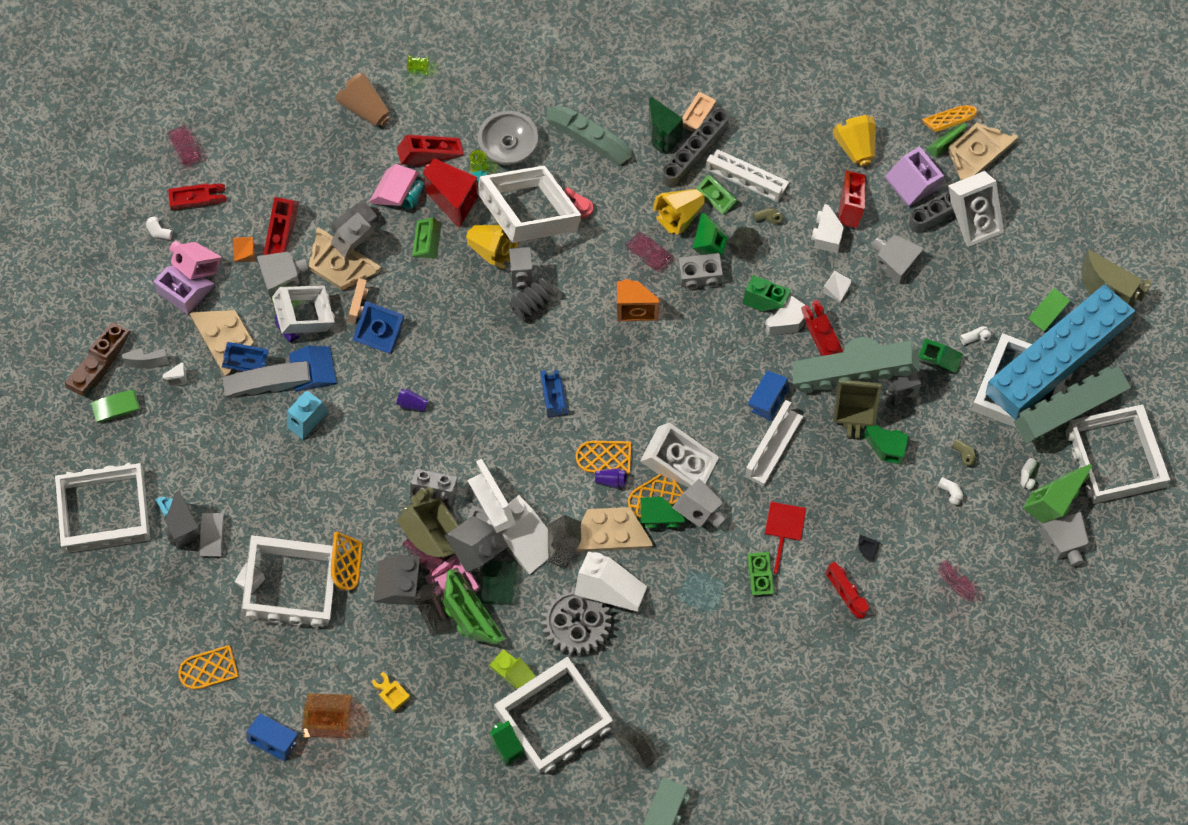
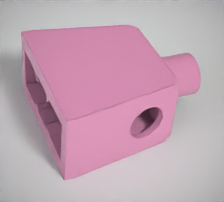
[169,241,222,279]

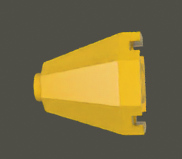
[832,115,876,167]
[653,189,705,235]
[466,225,518,269]

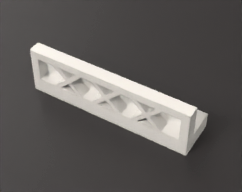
[706,149,789,202]
[745,400,803,486]
[468,459,516,533]

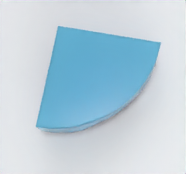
[155,497,173,518]

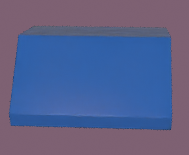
[352,301,405,354]
[289,346,337,392]

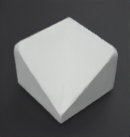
[823,271,852,303]
[163,363,187,387]
[235,563,265,595]

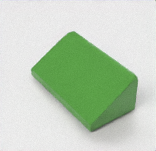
[926,123,966,157]
[696,174,740,215]
[412,217,441,259]

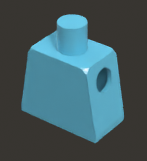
[287,391,329,440]

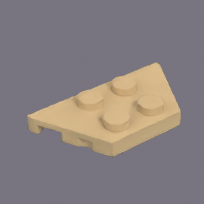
[948,123,1018,181]
[309,227,381,290]
[190,310,254,377]
[570,507,652,552]

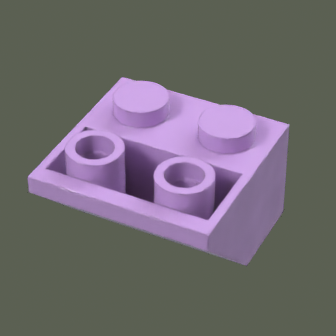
[885,146,944,207]
[153,265,215,315]

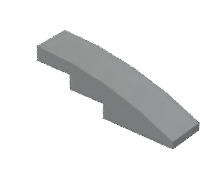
[223,361,310,398]

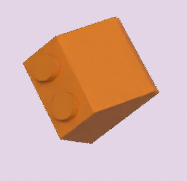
[617,279,659,321]

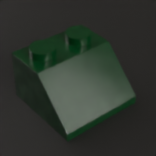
[648,97,683,154]

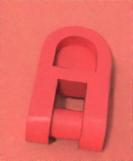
[564,188,593,219]

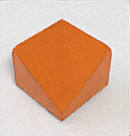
[233,237,255,263]

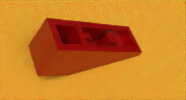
[397,134,464,166]
[838,170,865,228]
[263,197,299,255]

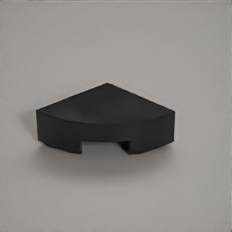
[858,535,880,563]

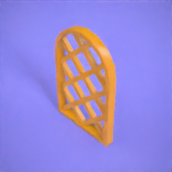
[922,105,977,132]
[576,441,631,474]
[628,474,683,518]
[331,532,362,591]
[178,645,238,690]

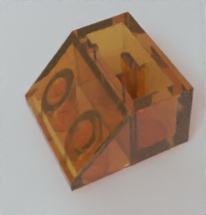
[302,693,353,738]

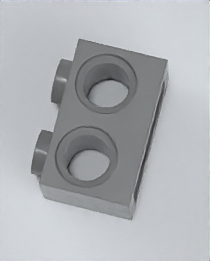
[509,247,533,291]
[678,253,723,290]

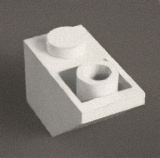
[811,204,844,253]
[765,296,806,335]

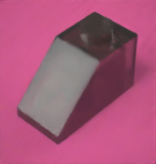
[548,515,581,569]
[414,581,452,636]
[612,722,660,769]

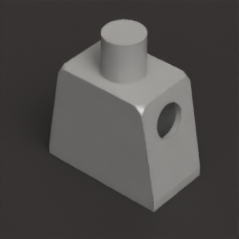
[331,213,373,258]
[871,235,924,284]
[257,252,308,298]
[672,479,726,528]
[1039,512,1088,567]

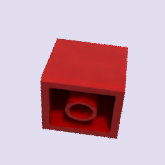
[423,158,479,227]

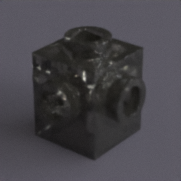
[726,227,763,260]

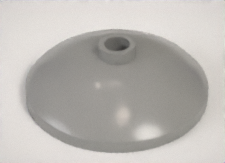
[478,111,538,165]

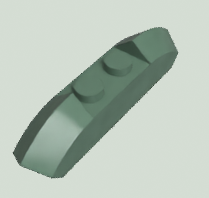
[546,106,632,165]

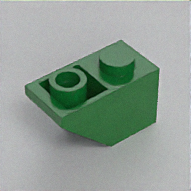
[692,213,728,255]
[743,275,791,311]
[919,338,963,373]
[864,425,909,465]
[639,497,684,528]
[489,720,524,767]

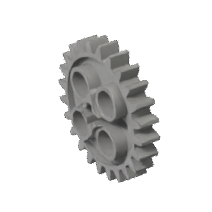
[541,587,611,657]

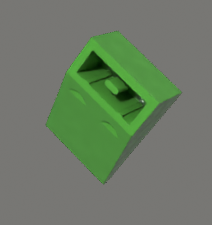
[1023,464,1092,523]

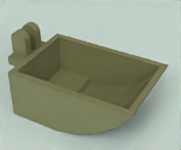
[1081,249,1151,308]
[833,379,882,438]
[397,487,458,557]

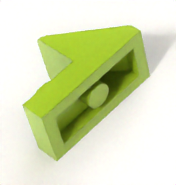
[489,649,536,689]

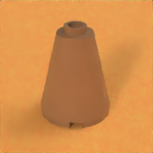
[335,72,390,127]

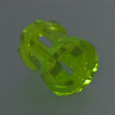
[407,54,429,74]
[469,149,488,172]

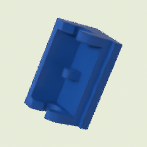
[221,342,269,372]
[540,370,568,418]
[748,370,790,421]
[247,713,298,762]

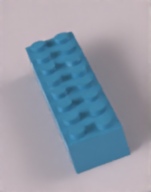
[985,284,1135,420]

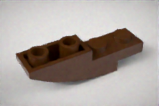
[65,322,130,396]

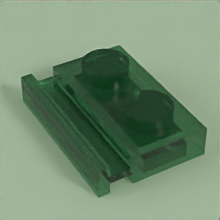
[481,560,516,605]

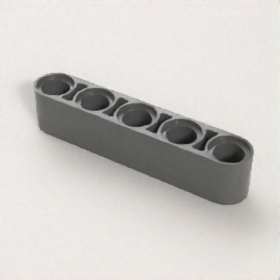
[662,108,729,188]
[909,172,997,233]

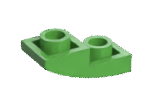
[1028,288,1070,332]
[91,390,140,423]
[747,552,774,596]

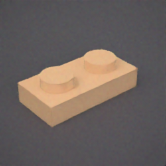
[682,92,716,132]
[347,278,369,324]

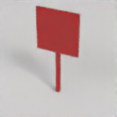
[765,502,806,574]

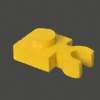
[372,672,410,712]

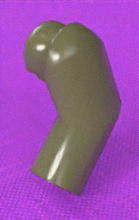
[753,208,783,224]
[952,439,976,467]

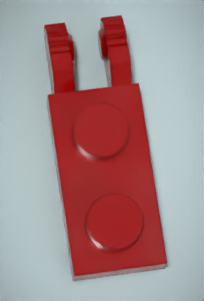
[168,183,227,210]
[801,300,843,356]
[825,561,869,619]

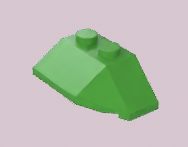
[443,568,506,644]

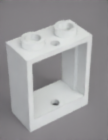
[272,286,335,334]

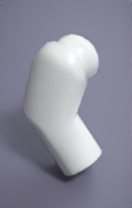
[146,217,173,240]
[960,326,991,345]
[1020,458,1037,490]
[938,477,963,505]

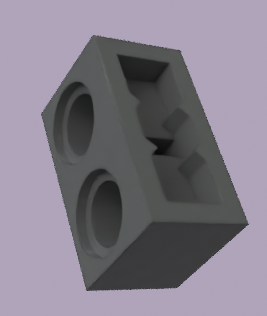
[884,373,921,408]
[410,469,457,509]

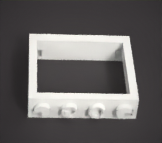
[477,166,581,243]
[971,333,1073,438]
[1066,404,1170,504]
[55,463,150,553]
[241,535,337,628]
[494,657,613,774]

